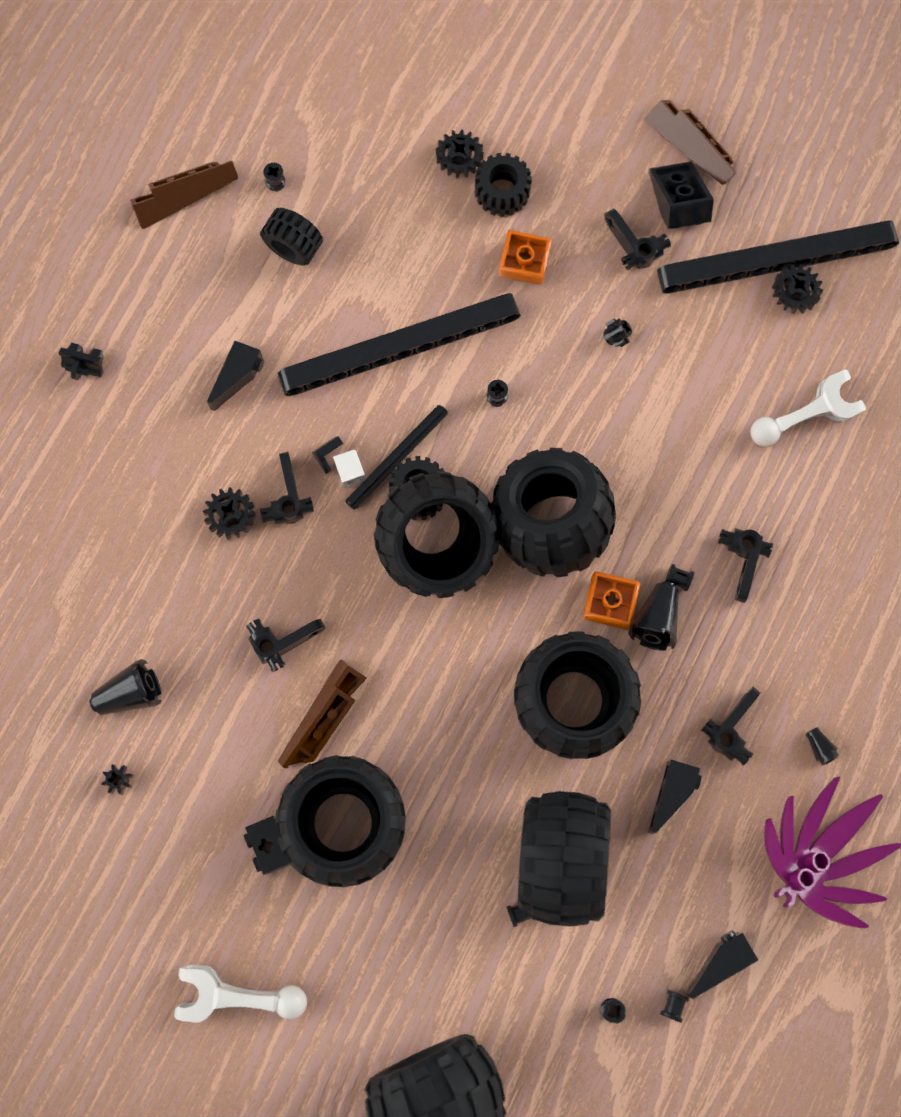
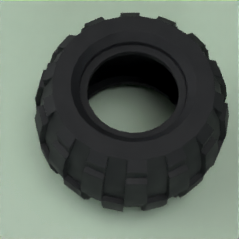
[491,447,616,578]
[374,471,500,598]
[514,631,642,759]
[275,755,406,887]
[518,791,611,927]
[364,1034,506,1117]

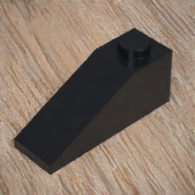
[207,340,264,411]
[648,759,702,834]
[686,930,759,999]

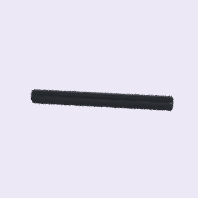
[345,405,448,510]

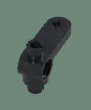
[604,208,671,270]
[260,452,314,525]
[718,528,773,603]
[246,619,326,672]
[701,686,761,766]

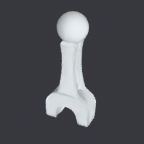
[750,369,866,447]
[174,964,307,1023]

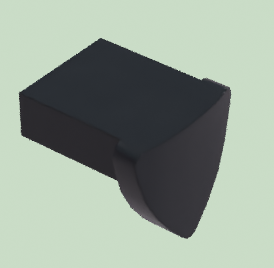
[311,436,343,474]

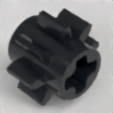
[603,318,632,347]
[101,764,134,795]

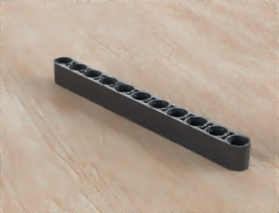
[657,220,900,294]
[277,293,521,396]

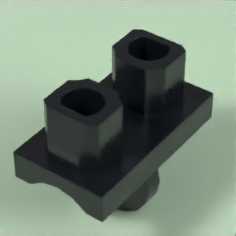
[59,343,104,381]

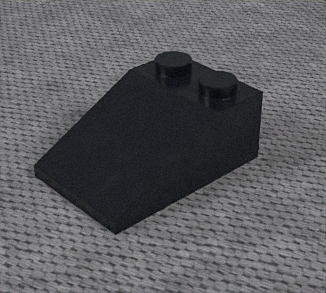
[649,161,714,229]

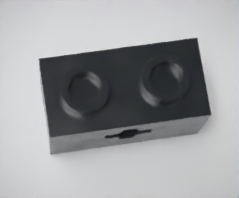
[244,816,291,875]

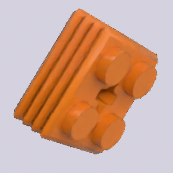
[498,230,552,285]
[583,571,640,630]

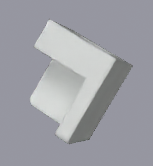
[333,450,365,489]

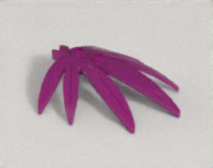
[764,776,901,929]

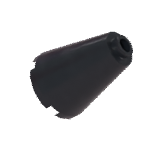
[628,581,679,651]
[89,659,162,715]

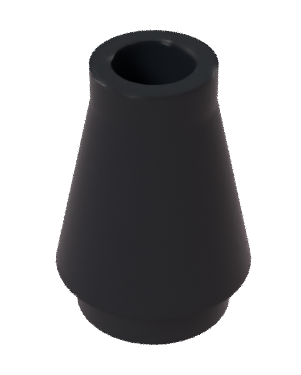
[806,727,839,766]

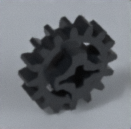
[436,129,484,178]
[772,264,823,314]
[203,487,256,540]

